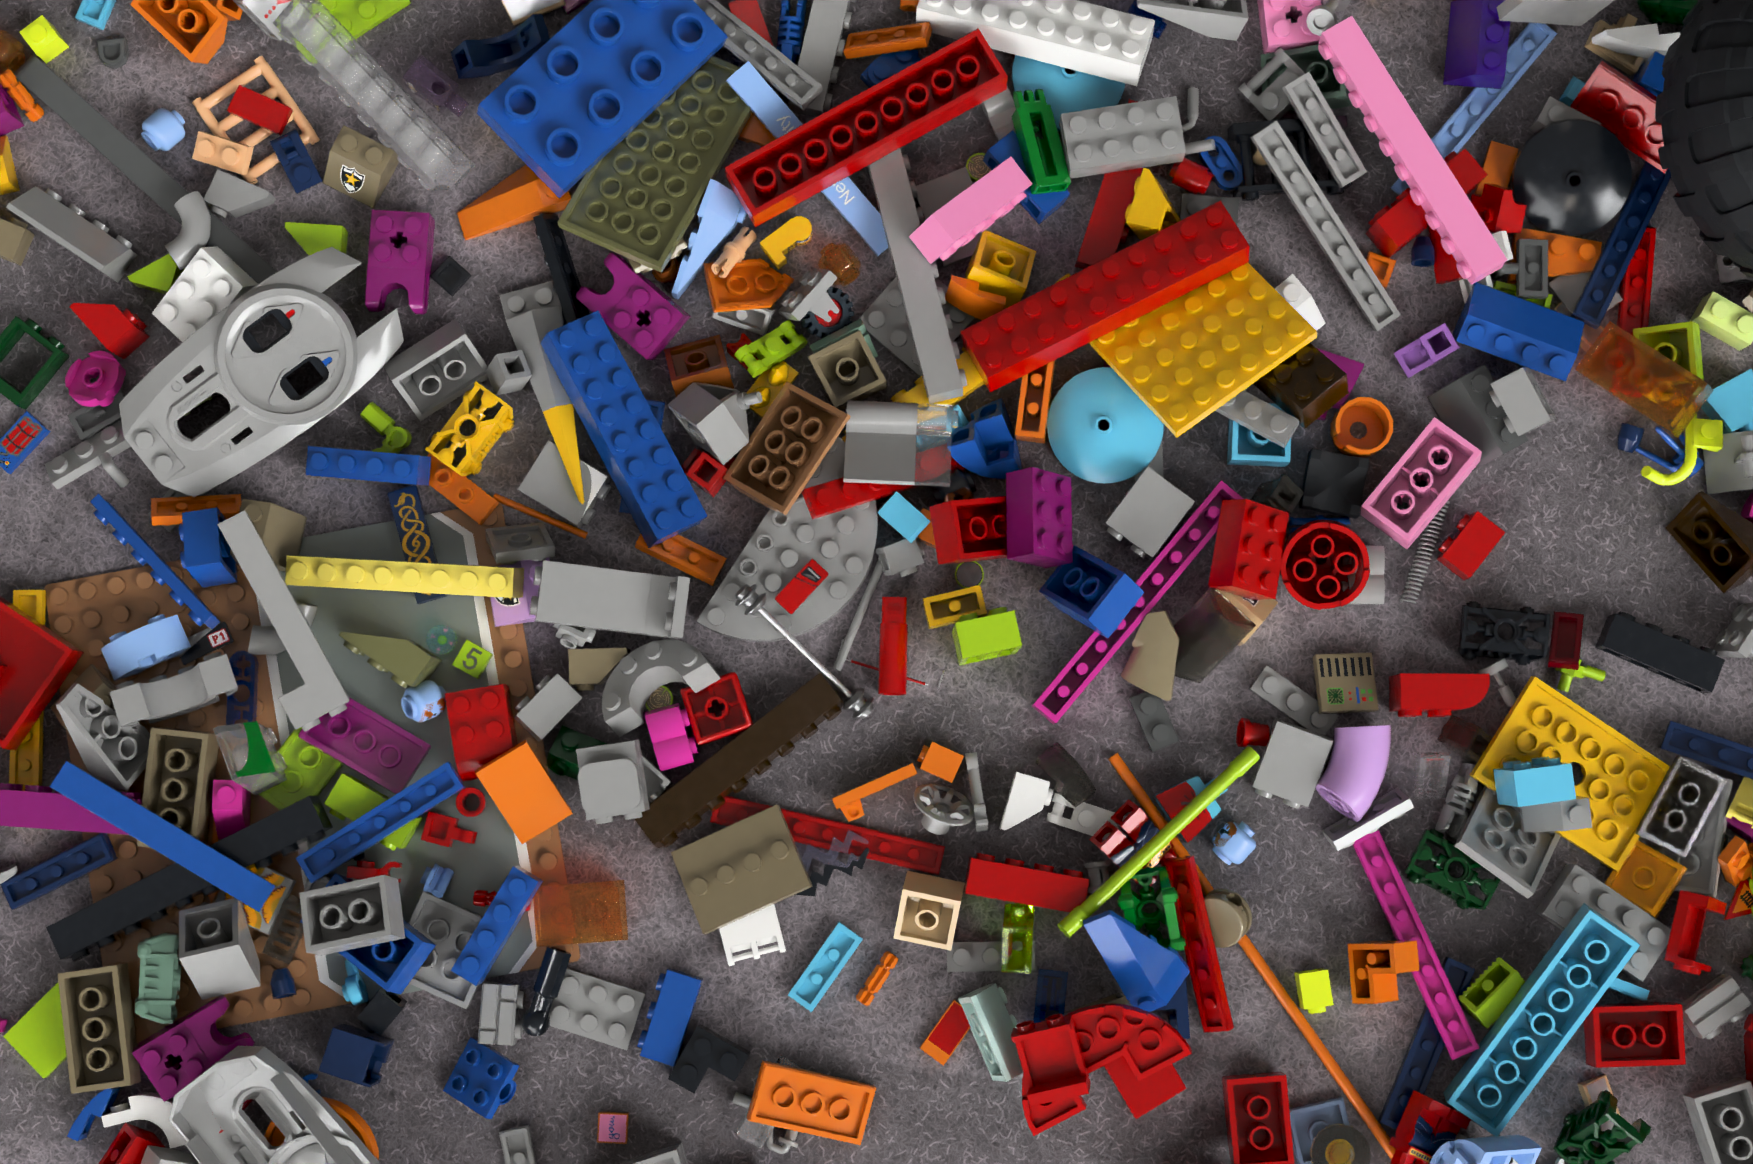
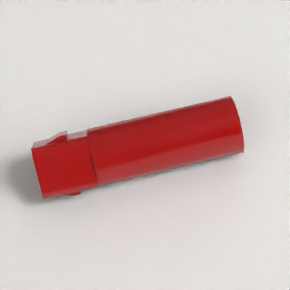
[878,597,908,695]

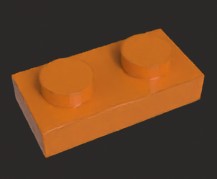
[1717,835,1753,887]

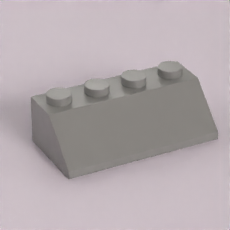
[6,186,137,283]

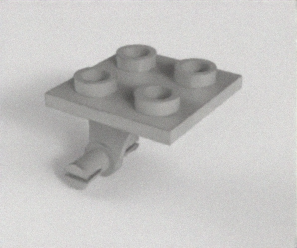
[1703,430,1753,494]

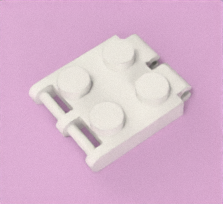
[719,904,786,966]

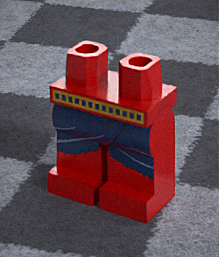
[1089,799,1177,887]
[1389,1090,1471,1164]

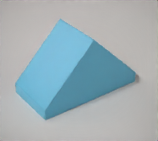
[877,491,931,543]

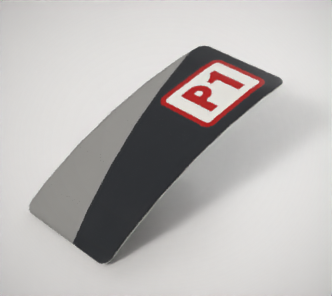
[179,622,234,665]

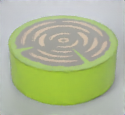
[965,153,991,182]
[645,686,674,711]

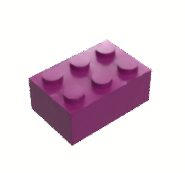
[1006,467,1073,568]

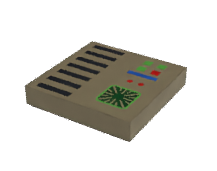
[1313,653,1379,714]

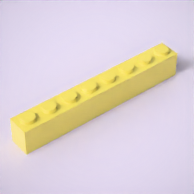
[285,555,524,598]

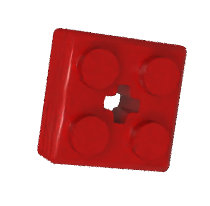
[680,672,753,745]

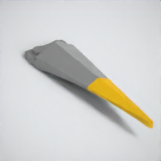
[499,281,584,504]

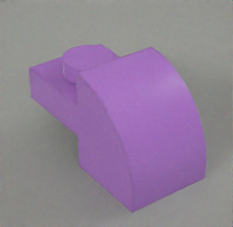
[1394,323,1460,378]

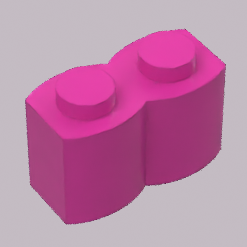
[645,703,698,771]

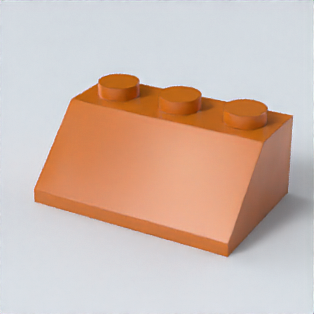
[130,0,228,64]

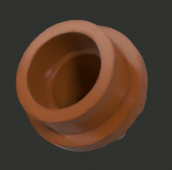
[652,258,680,284]

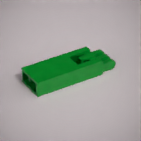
[1011,89,1071,195]

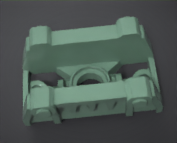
[134,933,181,1024]

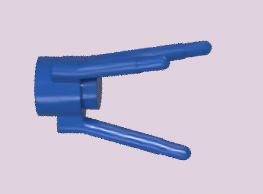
[1635,419,1704,478]

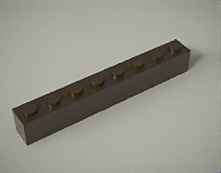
[635,673,844,848]

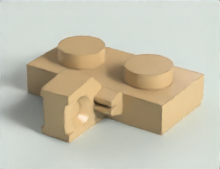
[1584,13,1643,76]

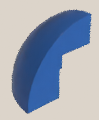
[947,398,1022,479]

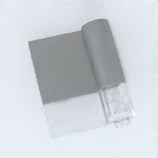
[843,400,958,487]

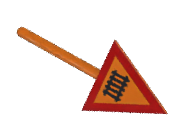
[1724,879,1753,920]

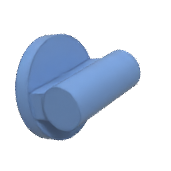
[420,863,454,898]

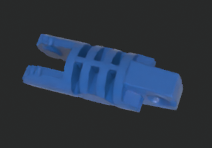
[777,0,807,64]

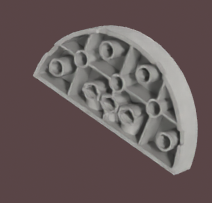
[697,436,878,642]

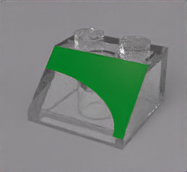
[213,721,288,795]

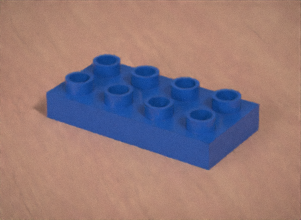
[477,0,728,199]

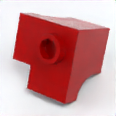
[1471,183,1527,233]
[681,448,735,498]

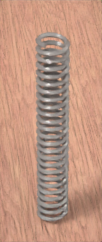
[1400,501,1450,604]

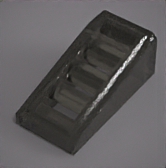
[262,895,304,964]

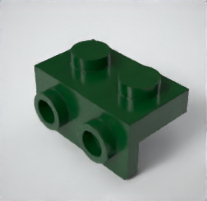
[546,725,607,780]

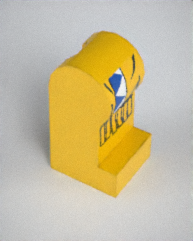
[760,216,812,270]

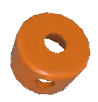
[1330,397,1393,458]

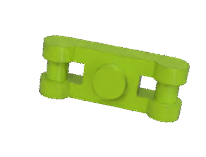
[734,320,808,378]

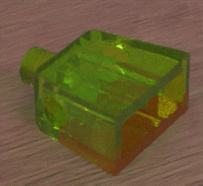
[1001,903,1034,974]

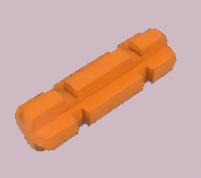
[0,69,44,122]
[856,951,898,1006]

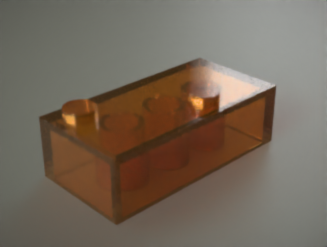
[1575,321,1714,439]

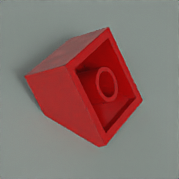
[69,303,150,359]

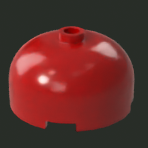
[1280,520,1370,610]

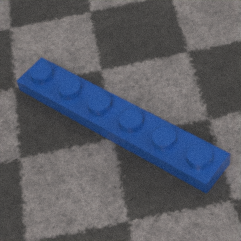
[90,494,221,629]
[296,762,465,883]

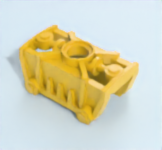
[425,381,514,476]

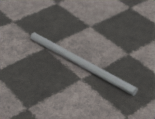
[833,540,891,671]

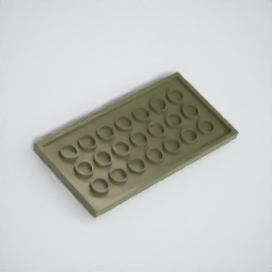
[557,56,768,273]

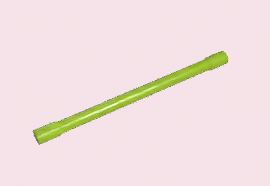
[1057,746,1260,938]

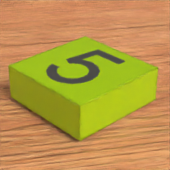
[452,639,493,679]

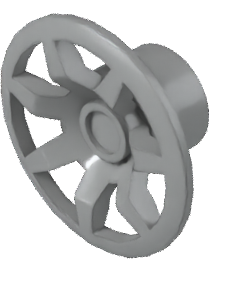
[913,783,974,835]

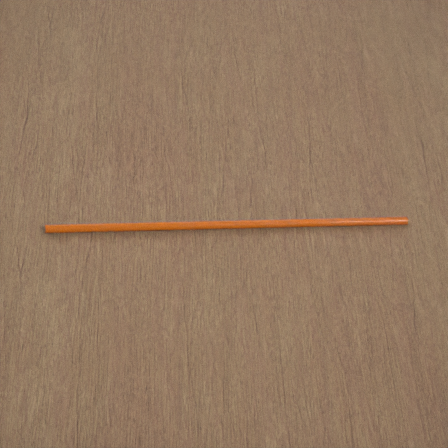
[1108,752,1396,1160]

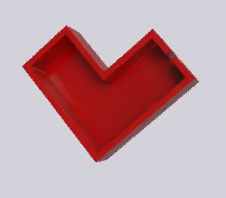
[0,596,84,750]

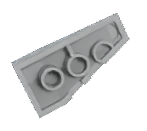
[1137,0,1249,41]
[55,683,150,790]

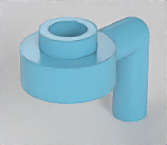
[342,959,368,1006]

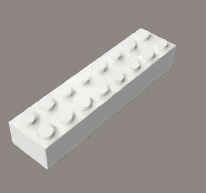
[916,0,1155,86]

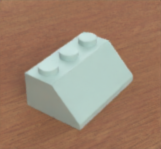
[958,983,1023,1082]

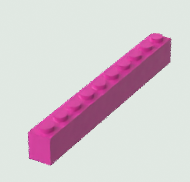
[1032,480,1244,725]

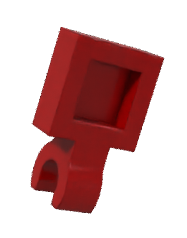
[421,811,478,847]
[346,860,402,883]

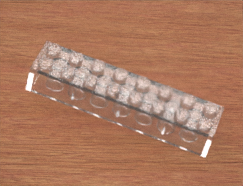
[273,0,476,191]

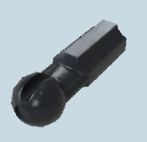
[521,946,571,1036]

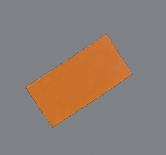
[746,1060,876,1145]

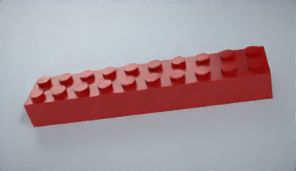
[724,28,1008,227]
[961,200,1250,392]

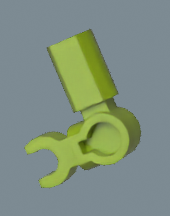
[360,402,412,454]

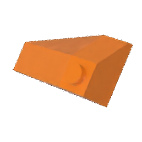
[457,164,572,240]

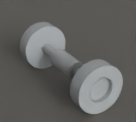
[1306,0,1351,36]
[1478,658,1516,707]

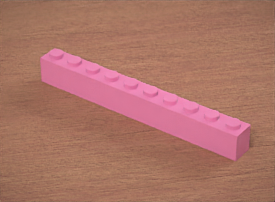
[1318,16,1508,285]

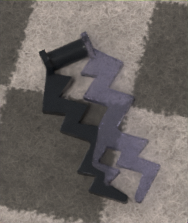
[795,830,869,896]

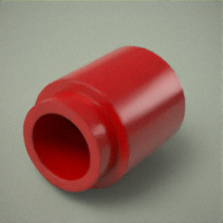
[1169,157,1214,195]

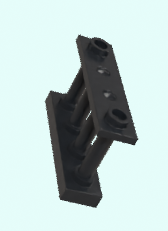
[1227,115,1353,201]

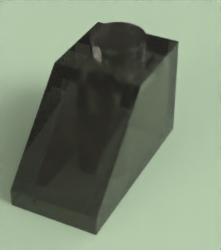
[1437,715,1492,765]

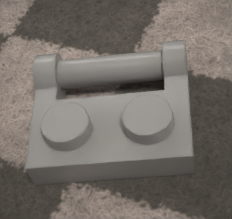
[1238,47,1305,121]

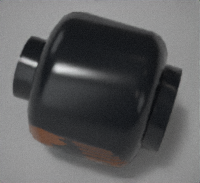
[932,468,977,504]

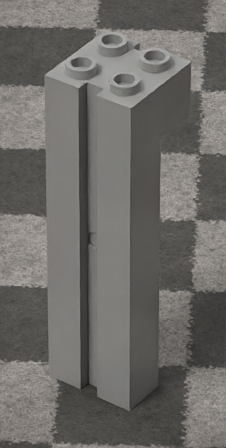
[217,510,350,732]

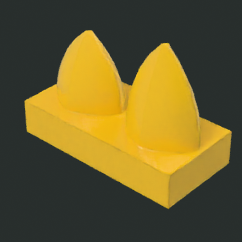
[747,361,799,418]

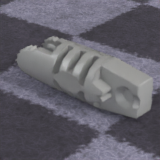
[1435,763,1478,840]

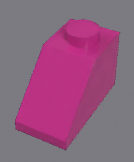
[212,780,251,839]

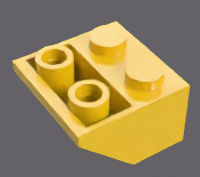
[1125,168,1181,240]

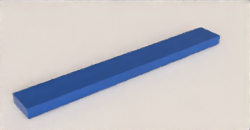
[50,761,276,912]

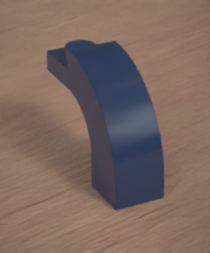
[451,14,550,79]

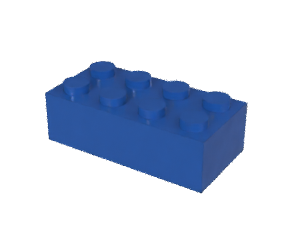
[300,873,436,994]

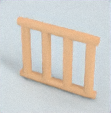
[192,56,320,185]

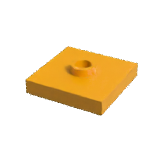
[1604,840,1687,919]

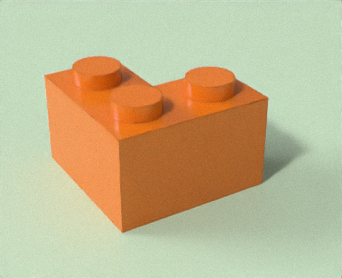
[1347,941,1419,1004]

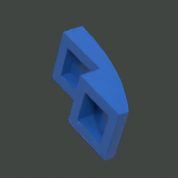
[67,1087,121,1141]

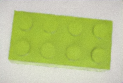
[952,607,1022,666]

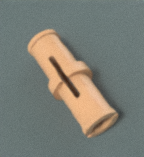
[711,227,757,278]

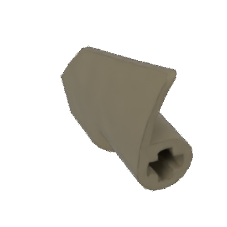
[1121,610,1180,701]

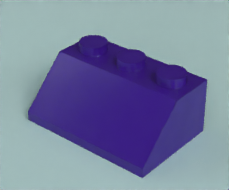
[1443,0,1510,89]

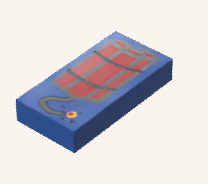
[0,411,51,474]

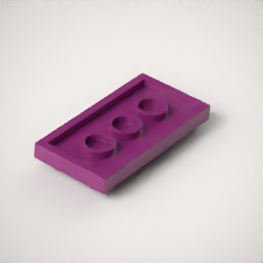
[298,698,431,795]

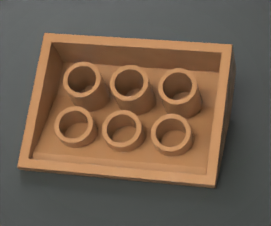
[723,382,851,515]

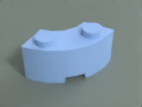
[101,614,191,681]

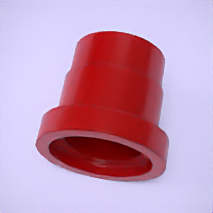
[1236,718,1270,748]
[456,787,486,817]

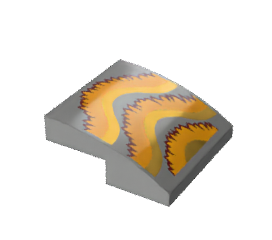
[215,867,296,935]

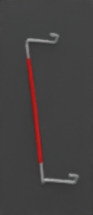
[838,639,945,689]

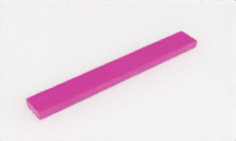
[1353,829,1480,1060]

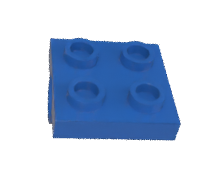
[443,1037,519,1119]

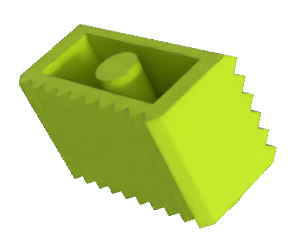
[1459,957,1525,1029]

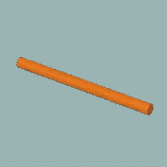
[493,493,588,539]

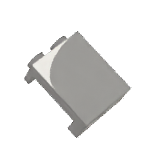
[517,440,611,528]

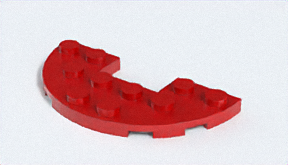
[1022,1003,1192,1136]

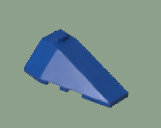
[1083,910,1190,1012]

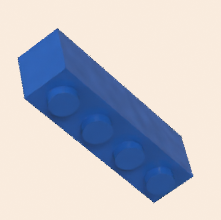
[306,446,431,486]
[451,866,543,986]

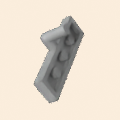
[44,420,136,490]

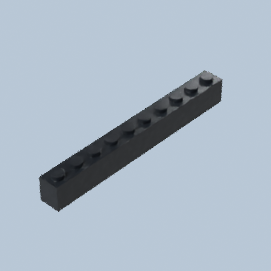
[46,796,333,962]

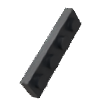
[533,213,590,324]

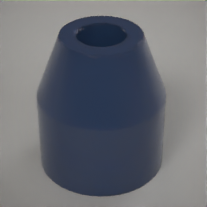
[1411,236,1435,267]
[1617,423,1645,453]
[270,968,297,999]

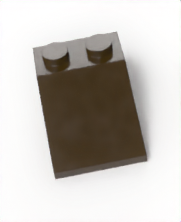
[1666,491,1753,594]

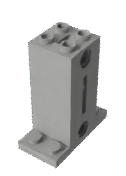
[529,560,690,639]

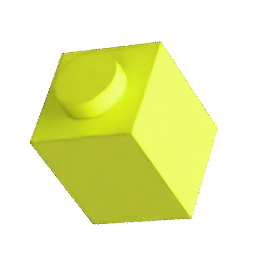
[19,15,69,64]
[1294,968,1334,1014]

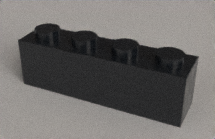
[1595,612,1725,694]

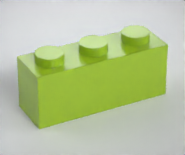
[324,773,423,851]

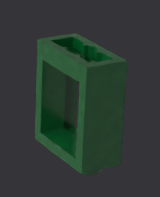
[0,316,69,410]

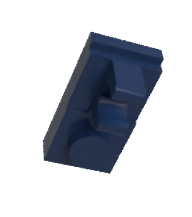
[270,129,323,194]

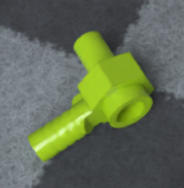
[1555,659,1606,692]

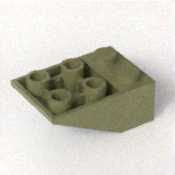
[339,632,442,688]

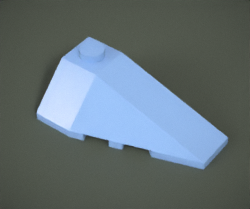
[671,179,747,299]

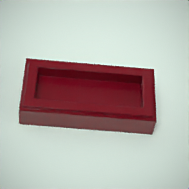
[1548,611,1584,670]

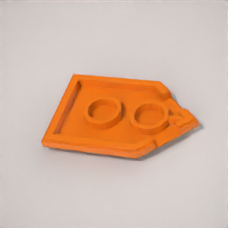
[704,258,794,313]

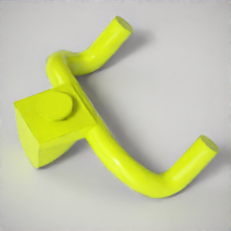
[1641,385,1723,485]

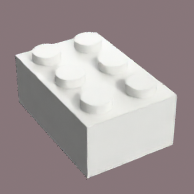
[152,246,258,342]

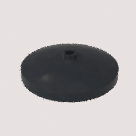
[1512,119,1632,236]

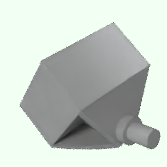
[668,382,762,465]

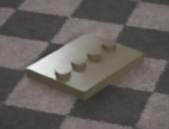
[671,804,813,935]

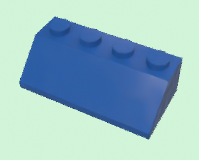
[1452,282,1585,382]

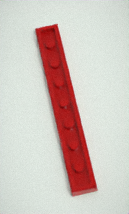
[710,796,945,875]

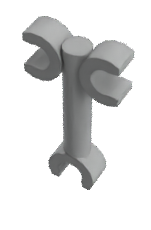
[965,752,988,832]

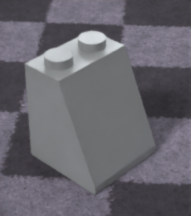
[179,898,261,1000]

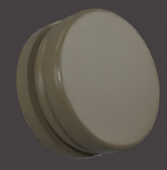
[1204,888,1252,948]

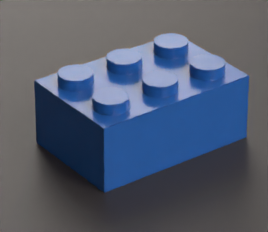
[1039,545,1144,638]

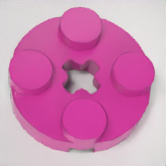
[65,351,126,407]

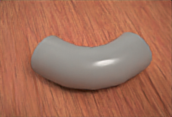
[164,191,211,271]
[248,602,317,655]

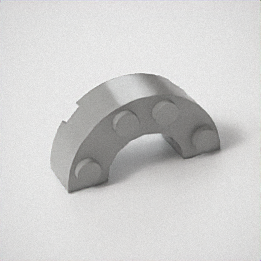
[602,639,721,737]
[109,652,238,727]

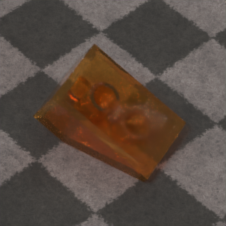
[533,880,628,947]

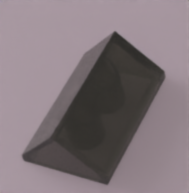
[1173,587,1256,683]
[1635,755,1728,858]

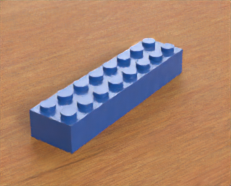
[540,310,707,548]

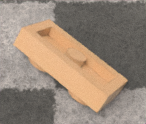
[192,131,254,175]

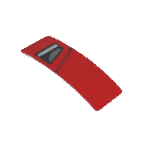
[775,559,829,614]

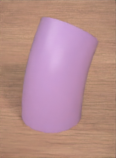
[1316,725,1391,822]

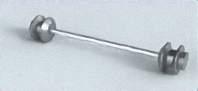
[735,584,874,719]

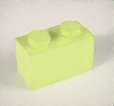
[1689,291,1753,351]

